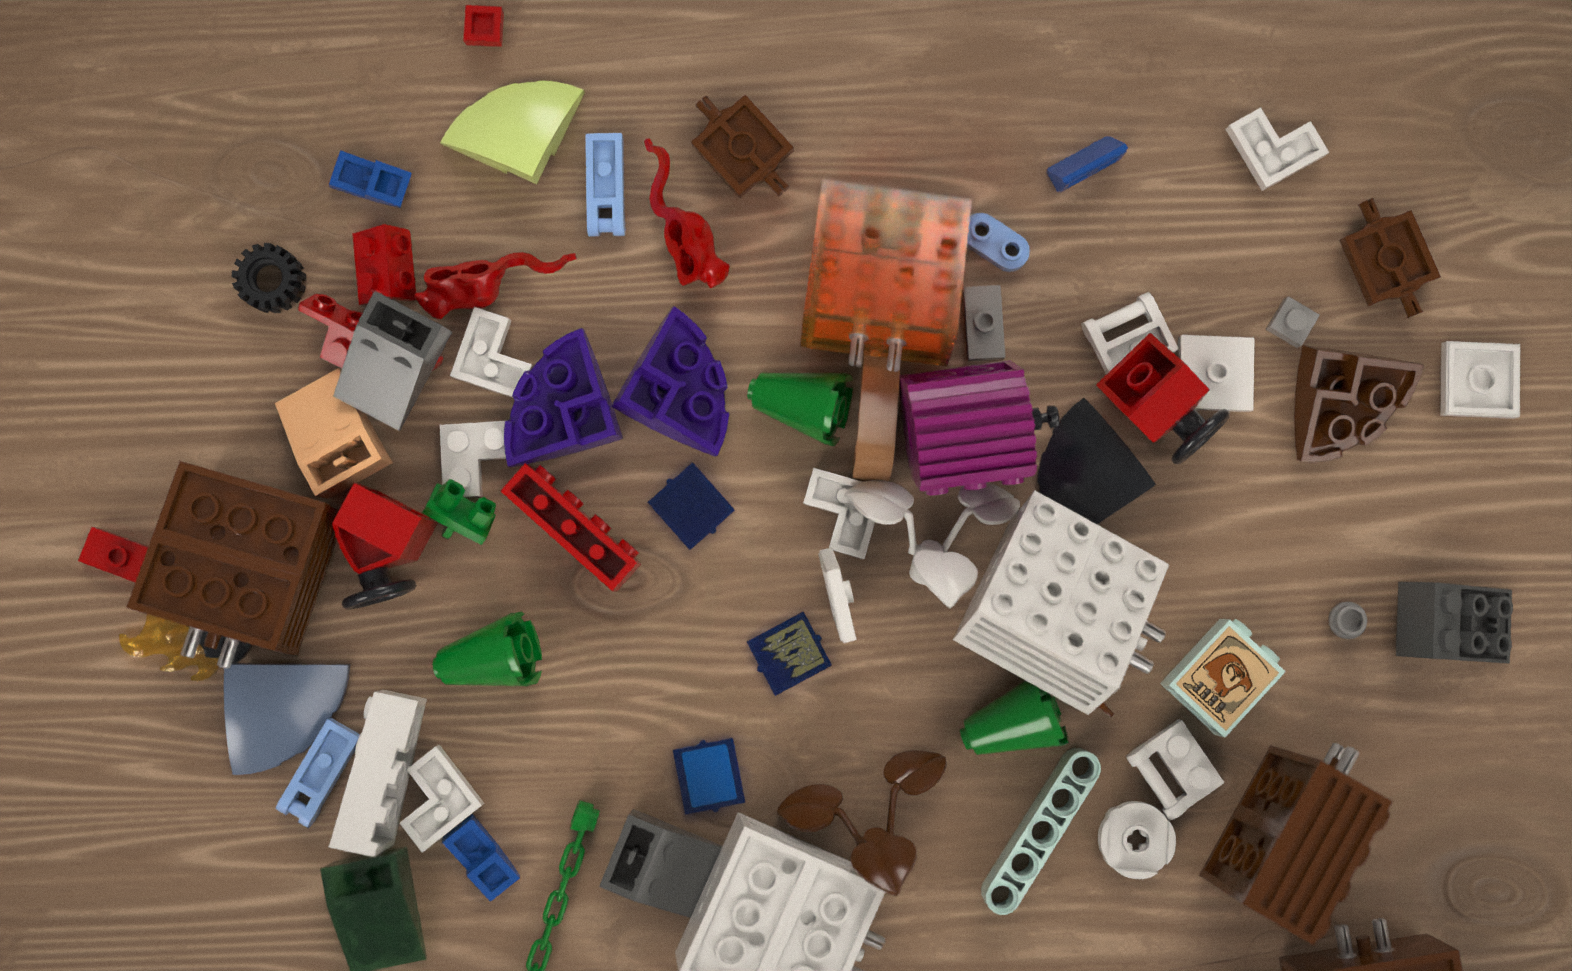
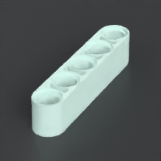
[981,748,1101,915]

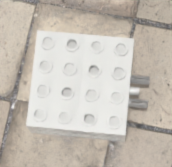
[953,490,1169,715]
[675,812,885,971]

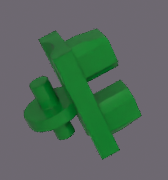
[422,479,496,545]

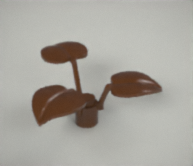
[777,750,947,896]

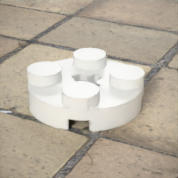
[1098,801,1176,879]

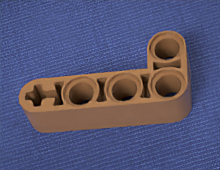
[852,340,901,481]

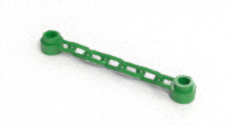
[526,800,600,971]

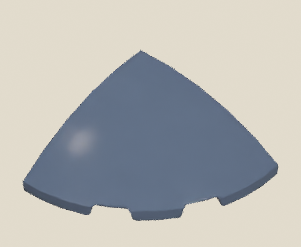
[224,663,350,775]

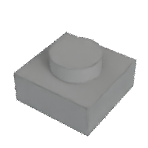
[1266,296,1320,348]

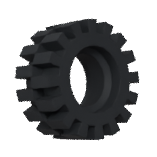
[231,243,307,314]

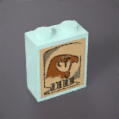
[1160,619,1286,738]

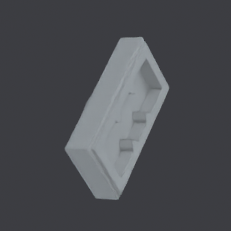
[963,285,1005,361]

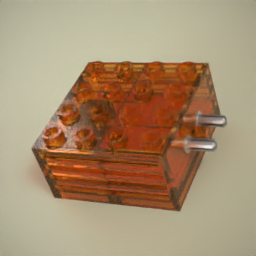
[800,180,972,372]

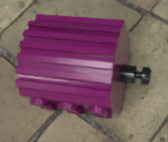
[899,360,1060,495]

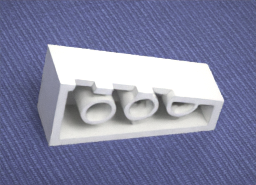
[329,690,427,857]

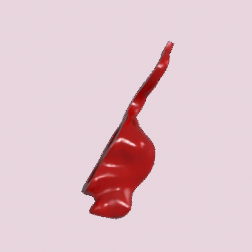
[644,138,730,288]
[414,252,577,319]

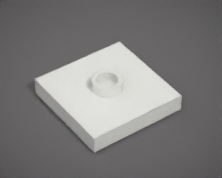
[1178,335,1255,412]
[1440,341,1520,419]
[818,547,856,643]

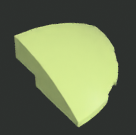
[440,80,585,184]

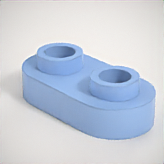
[961,213,1030,272]

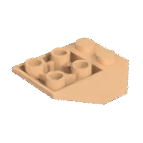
[275,368,393,499]

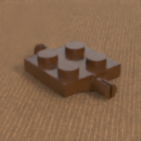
[691,95,794,198]
[1339,198,1441,318]

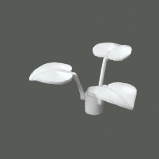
[845,480,1020,608]

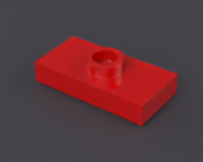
[78,527,149,582]

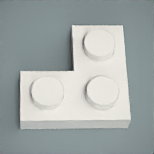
[1226,108,1329,191]
[450,307,534,398]
[440,421,506,498]
[803,468,875,560]
[400,745,485,853]

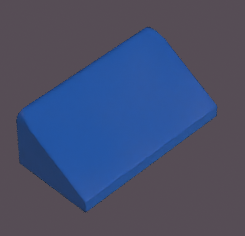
[1046,136,1128,193]

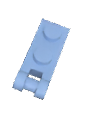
[585,133,626,237]
[276,718,360,828]

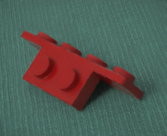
[298,294,444,372]

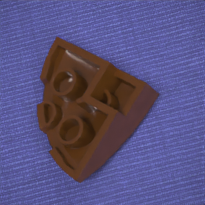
[1294,345,1424,462]

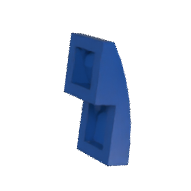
[329,150,412,208]
[442,814,520,902]

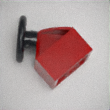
[1096,333,1230,465]
[332,483,438,610]

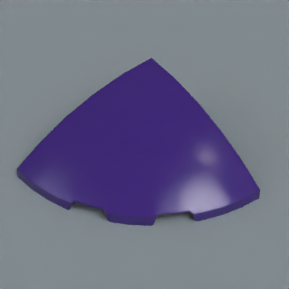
[611,306,729,457]
[504,328,623,468]

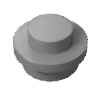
[1328,602,1367,639]

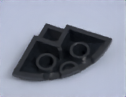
[1037,398,1156,524]

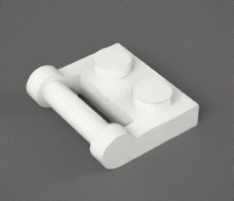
[1081,292,1179,374]
[1126,719,1224,820]

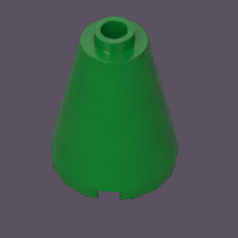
[747,373,853,447]
[432,611,542,687]
[960,680,1069,755]

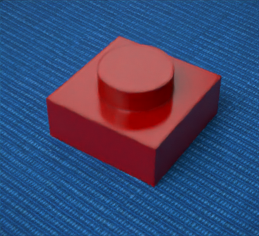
[463,5,504,47]

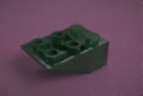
[320,846,427,971]

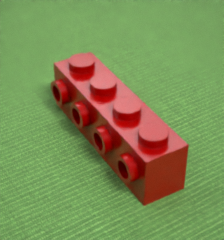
[500,463,641,592]

